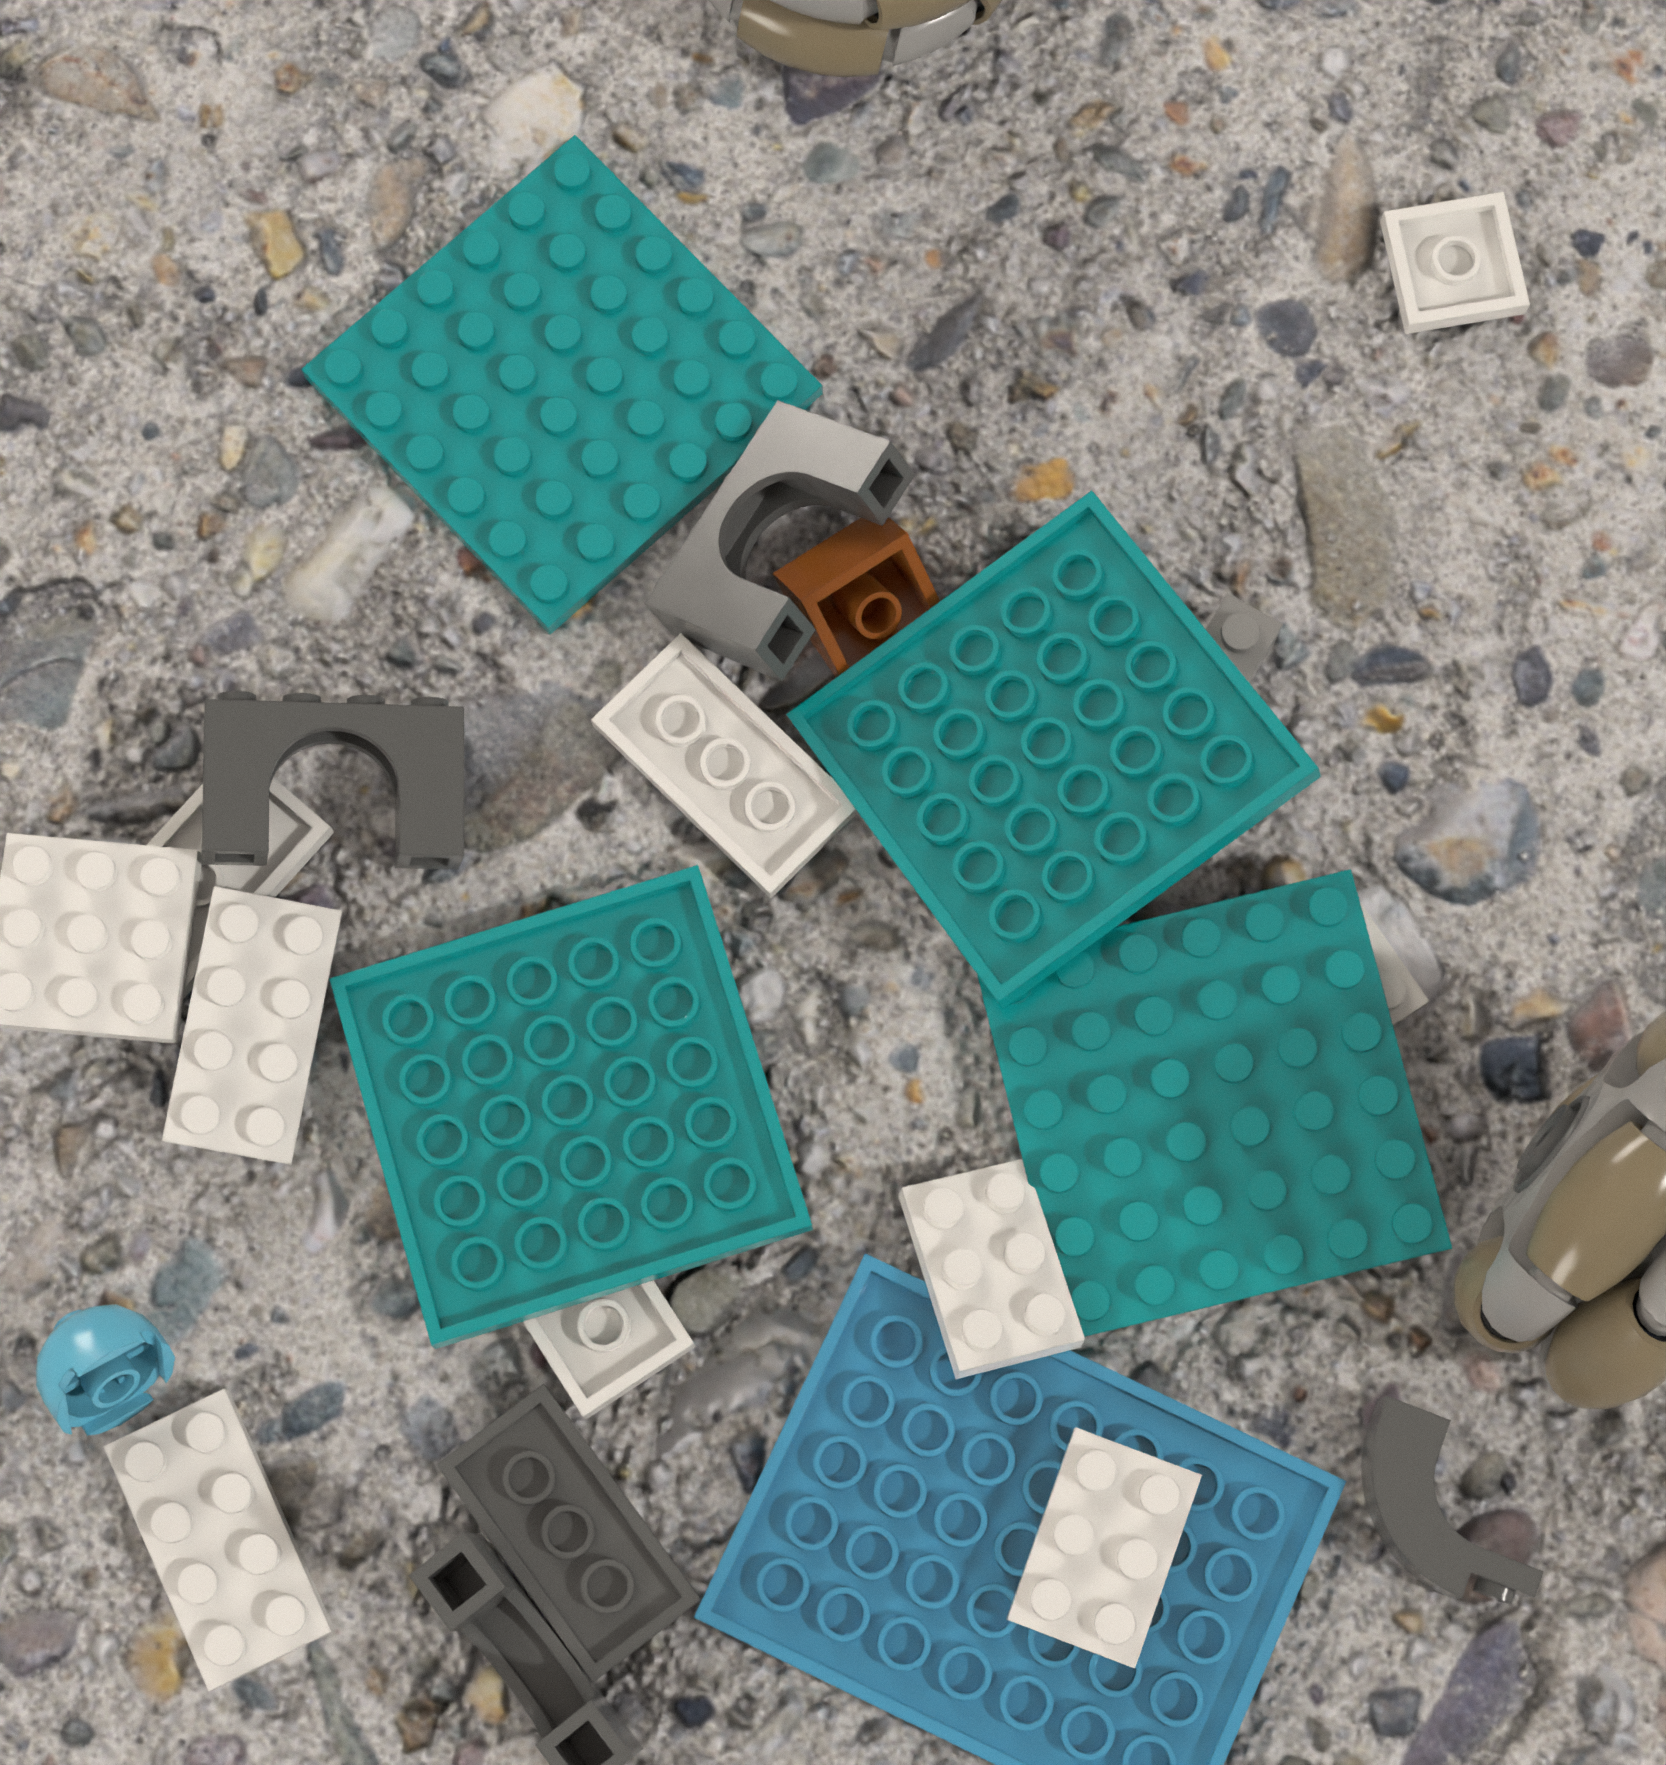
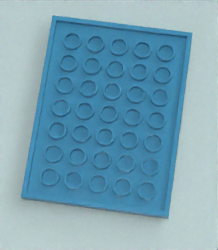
[694,1254,1347,1765]

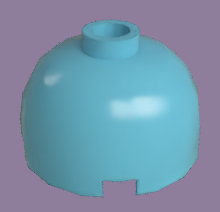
[36,1304,175,1436]

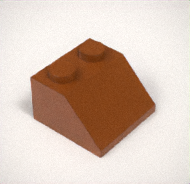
[772,517,940,677]

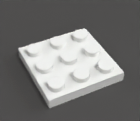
[0,833,202,1044]

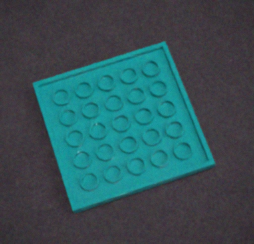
[301,135,823,635]
[786,490,1321,1009]
[329,865,813,1349]
[977,869,1452,1337]

